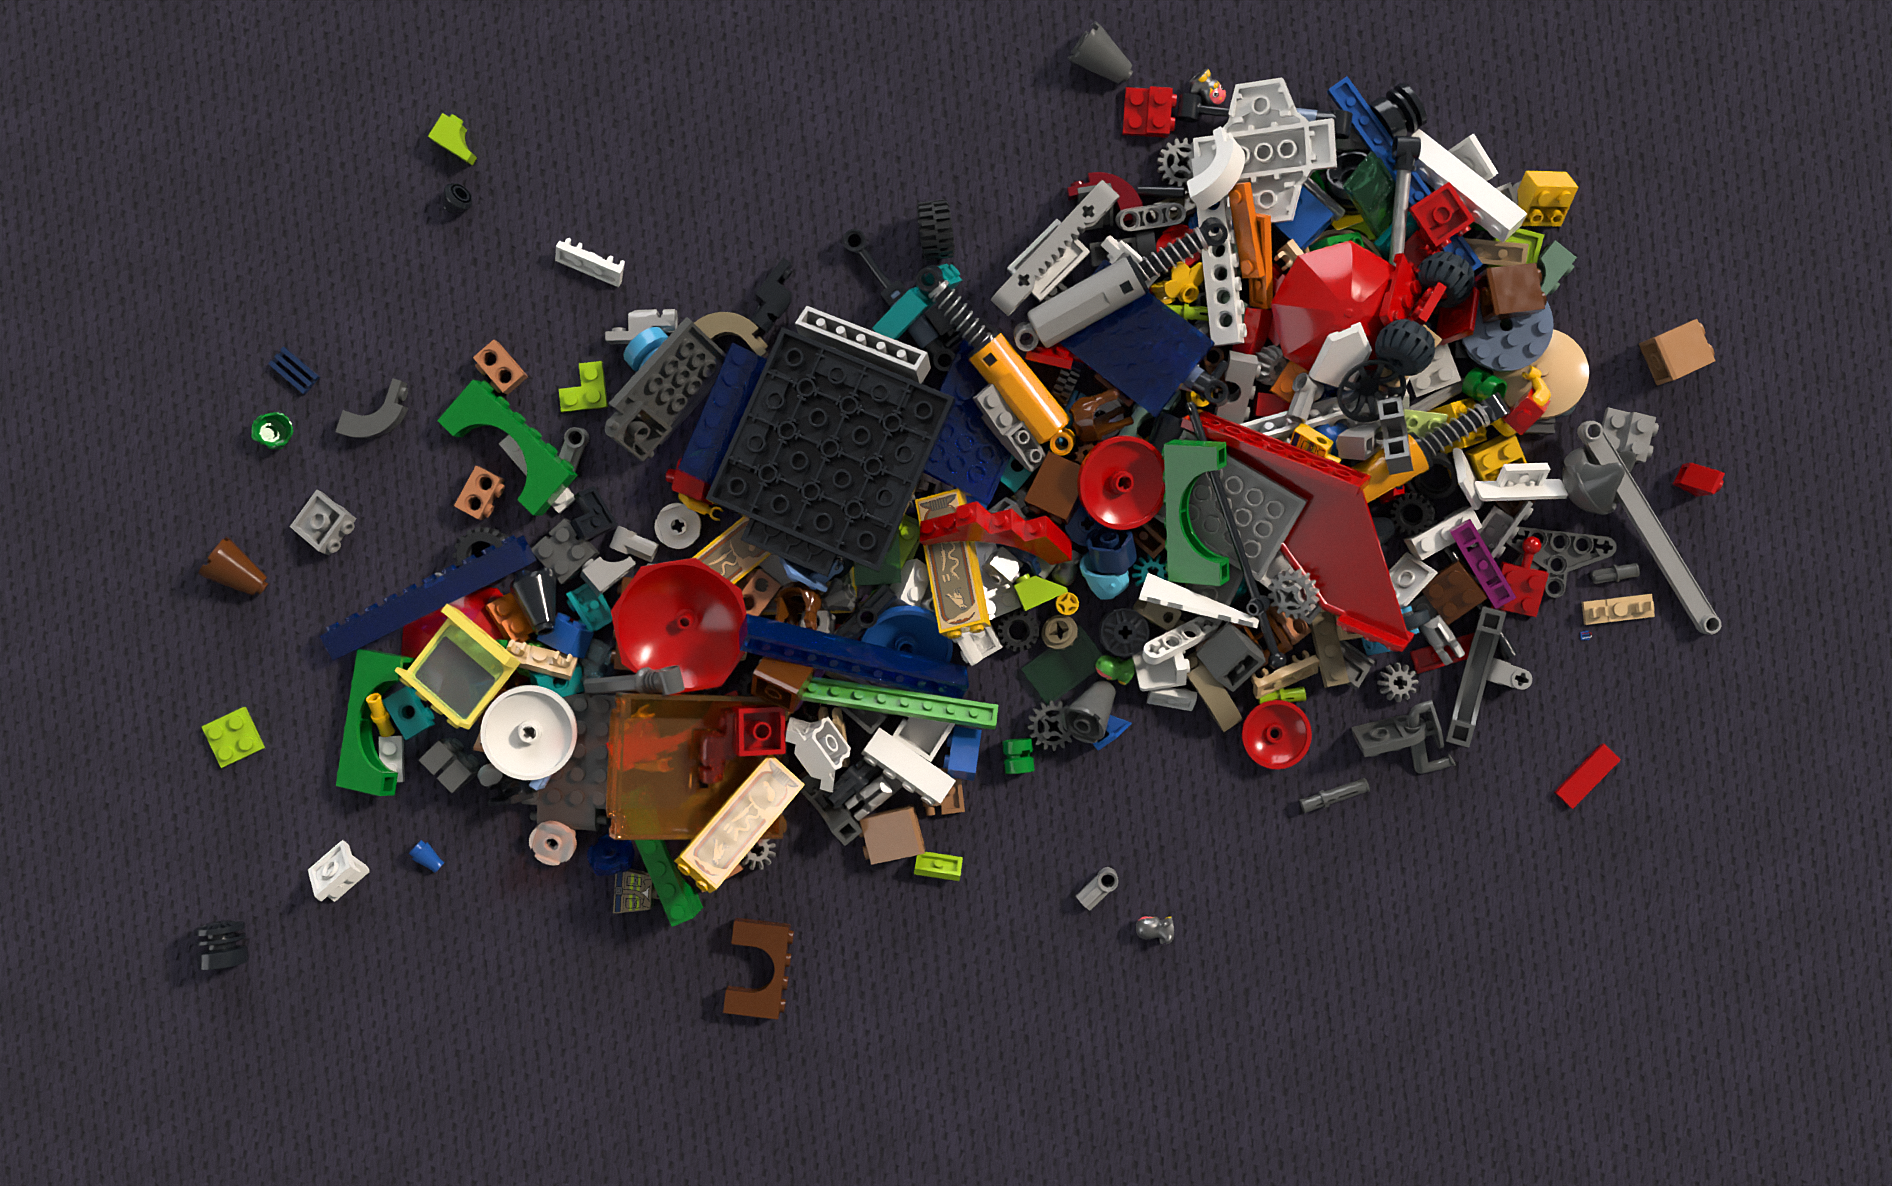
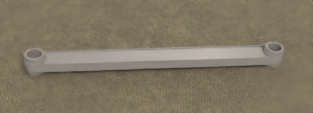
[1577,421,1721,635]

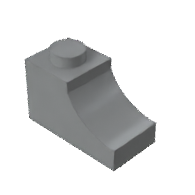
[580,557,636,597]

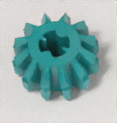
[1132,554,1170,586]

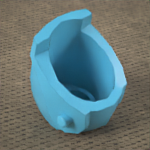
[1080,552,1129,599]

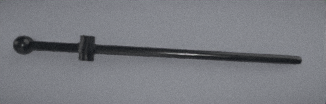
[1186,401,1286,669]

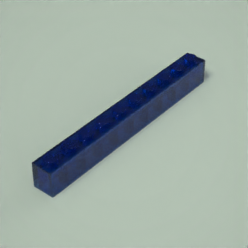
[319,535,537,660]
[739,614,969,699]

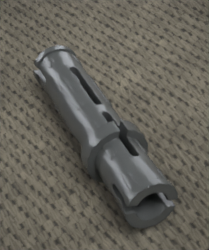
[1299,777,1370,814]

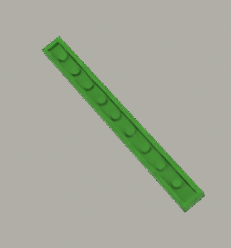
[801,677,998,730]

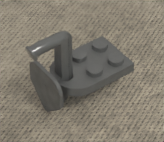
[1351,700,1456,774]

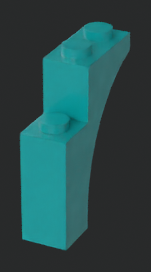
[872,264,962,340]

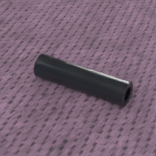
[1138,186,1185,199]

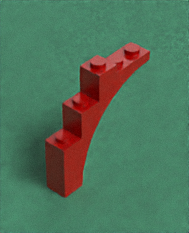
[920,501,1072,565]

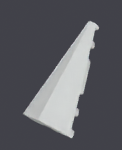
[1139,573,1259,628]

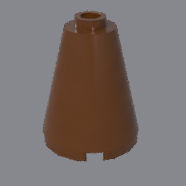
[198,536,268,596]

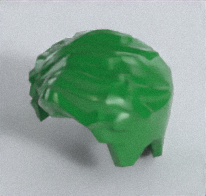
[251,412,293,450]

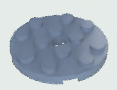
[1461,301,1554,372]

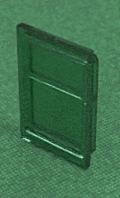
[1342,151,1396,238]
[1021,625,1103,704]

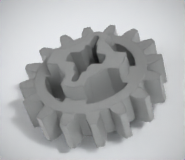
[1157,138,1194,189]
[1268,567,1320,619]

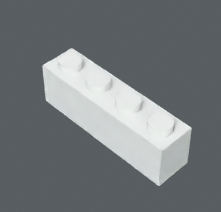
[861,728,956,806]

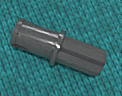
[1591,563,1640,584]

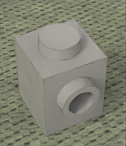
[981,546,1023,585]

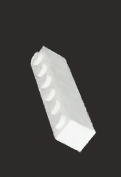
[1412,129,1527,243]

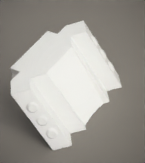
[785,717,851,793]

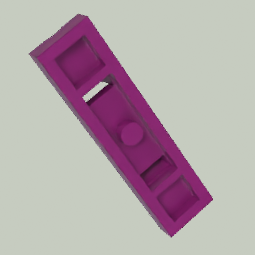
[1449,519,1516,609]

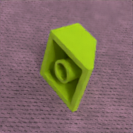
[1013,574,1068,611]

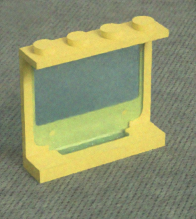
[395,604,521,730]

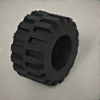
[916,199,955,261]
[453,527,517,585]

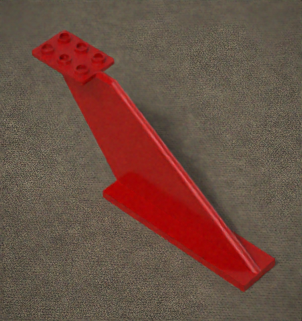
[1181,409,1414,652]

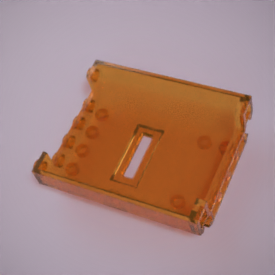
[606,693,791,840]

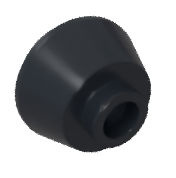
[442,183,472,214]

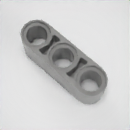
[1115,202,1186,231]

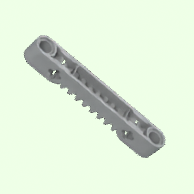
[991,180,1120,316]

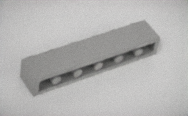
[795,306,931,383]

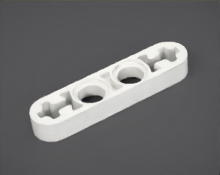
[1142,617,1219,665]

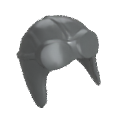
[1562,446,1636,515]

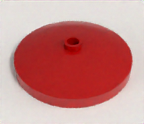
[1077,435,1165,530]

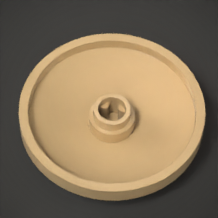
[1492,329,1589,420]

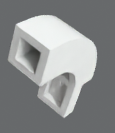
[1187,126,1245,211]

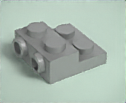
[1602,407,1659,463]
[290,490,357,556]

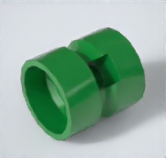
[1462,367,1507,402]
[1002,738,1035,774]

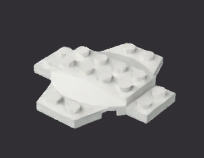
[1193,78,1337,224]

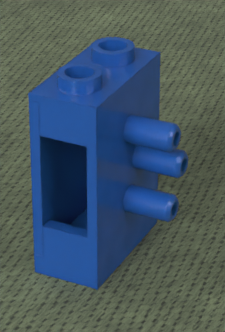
[1271,185,1335,252]

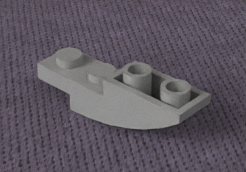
[973,384,1046,472]

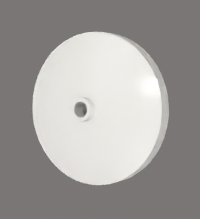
[481,685,578,780]

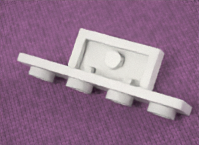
[1474,463,1568,501]

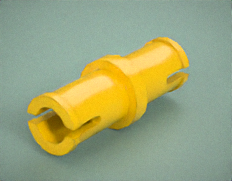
[366,693,395,737]

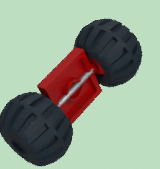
[1375,251,1475,376]

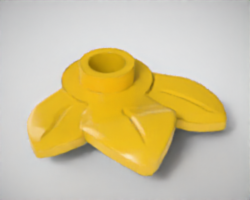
[1164,262,1204,303]

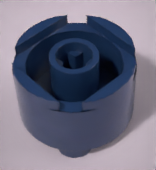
[1086,526,1137,575]

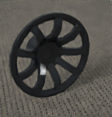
[1337,359,1407,422]

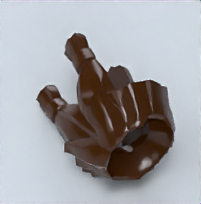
[1069,387,1134,442]
[774,581,822,646]

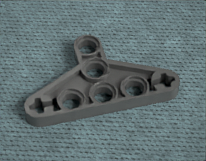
[1505,527,1616,598]

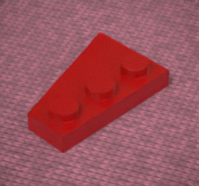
[1379,253,1422,327]

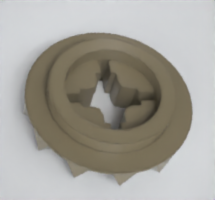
[1042,615,1078,650]

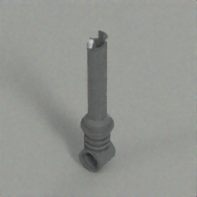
[580,665,685,698]

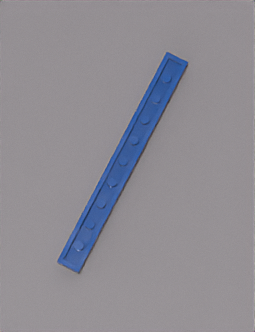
[1327,76,1483,271]

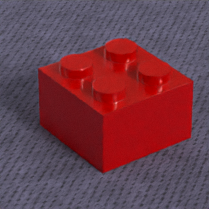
[732,704,786,756]

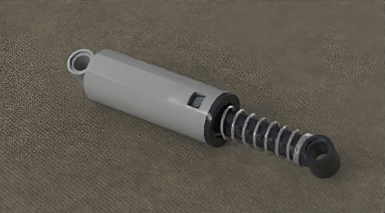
[1013,217,1228,351]

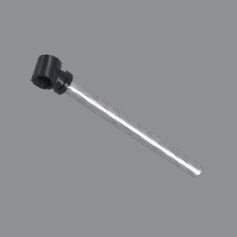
[1389,135,1421,267]

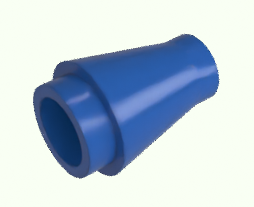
[409,840,444,873]

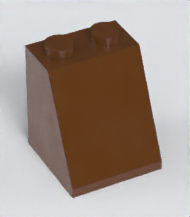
[1475,263,1547,323]
[1024,452,1081,525]
[751,638,820,713]

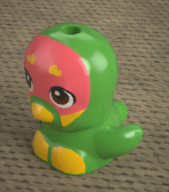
[1096,655,1135,685]

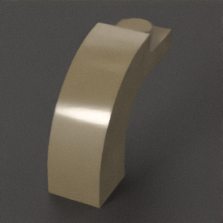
[694,312,768,360]
[1184,651,1243,732]

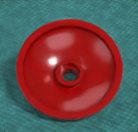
[1242,700,1312,769]

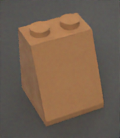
[1639,319,1715,385]
[859,803,925,865]

